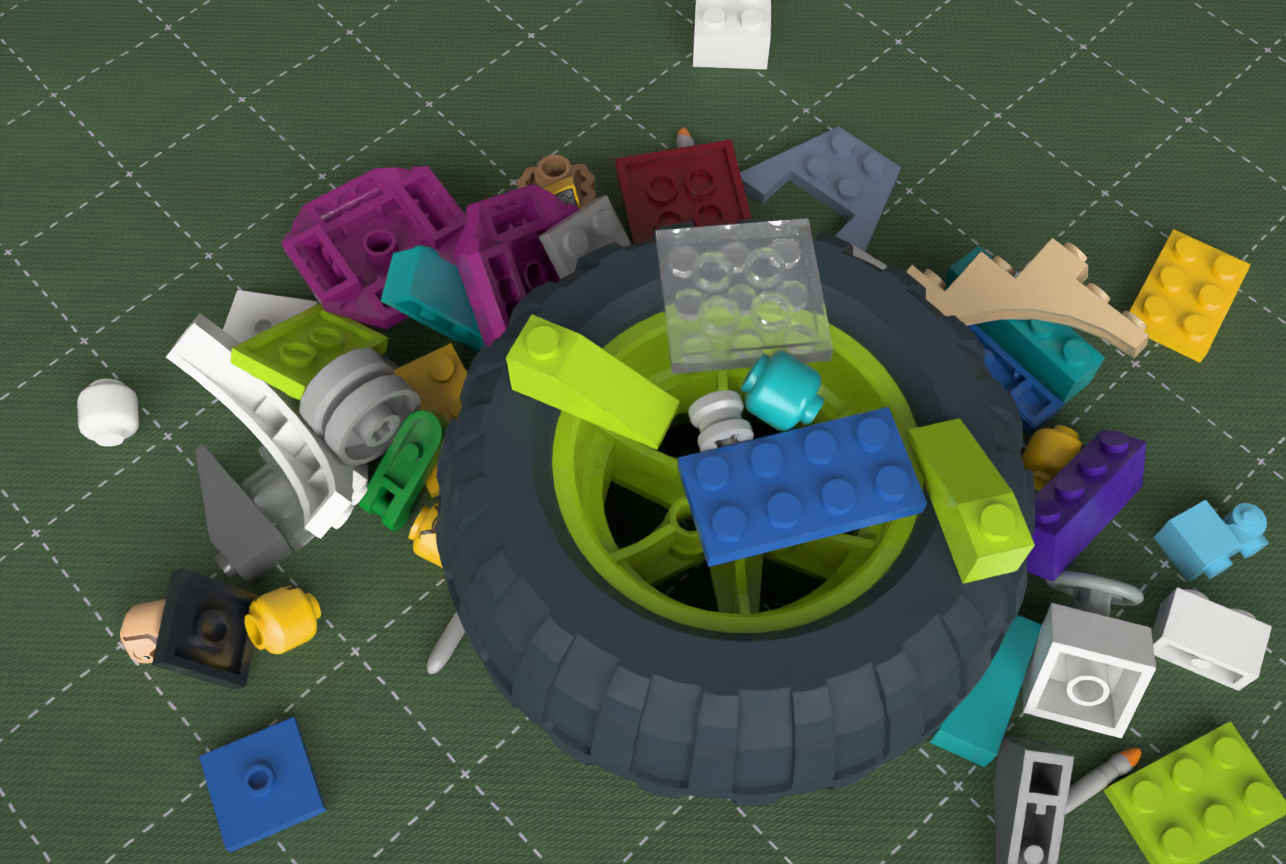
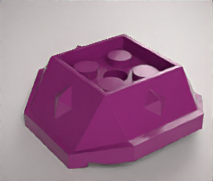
[281,166,466,330]
[452,184,580,347]

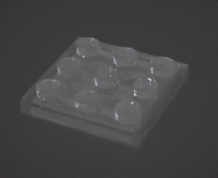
[656,218,833,374]

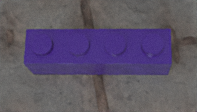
[1027,429,1146,582]

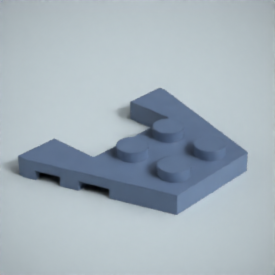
[740,126,901,252]

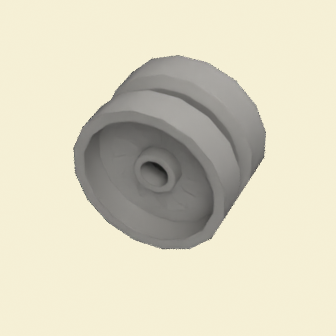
[299,348,421,466]

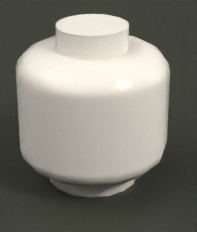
[77,379,139,446]

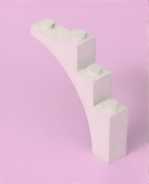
[166,313,369,539]

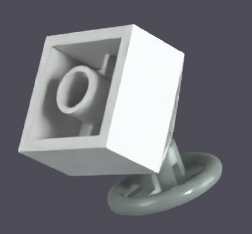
[1023,571,1156,738]

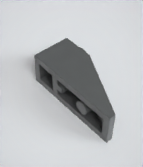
[195,444,293,586]
[994,736,1074,864]

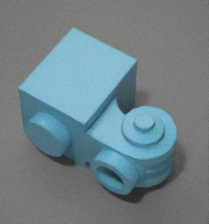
[1154,500,1269,582]

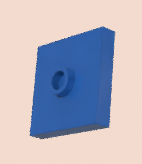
[199,717,327,852]

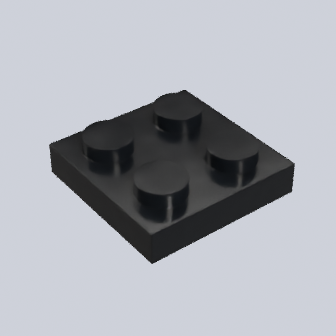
[152,568,259,690]

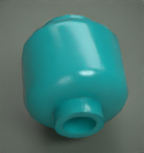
[740,350,825,432]

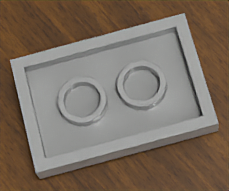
[538,195,631,279]

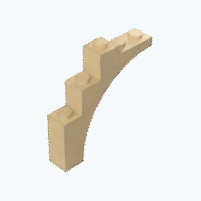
[906,238,1149,358]

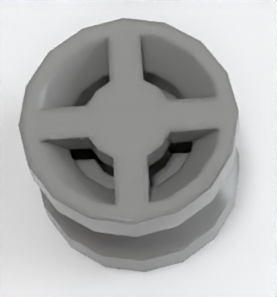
[688,390,753,452]

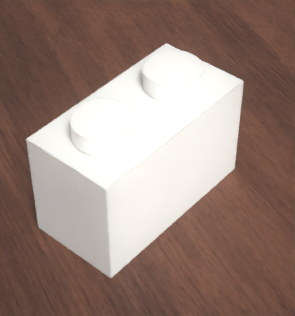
[1152,587,1272,691]

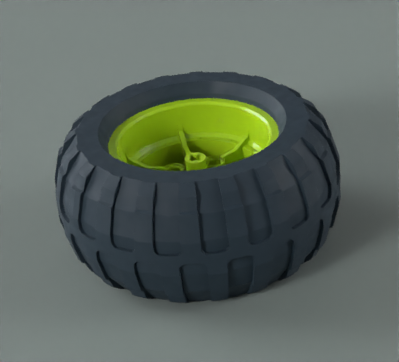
[435,219,1035,806]

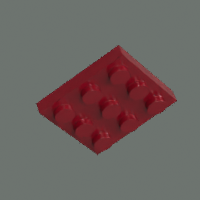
[615,139,752,244]

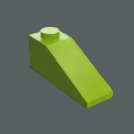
[506,314,680,450]
[906,418,1035,584]

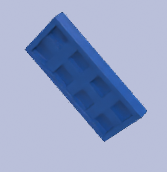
[677,407,927,567]

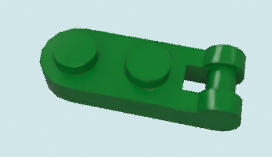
[358,410,448,532]

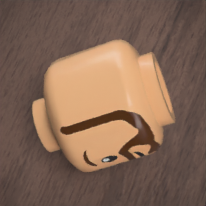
[120,599,166,664]

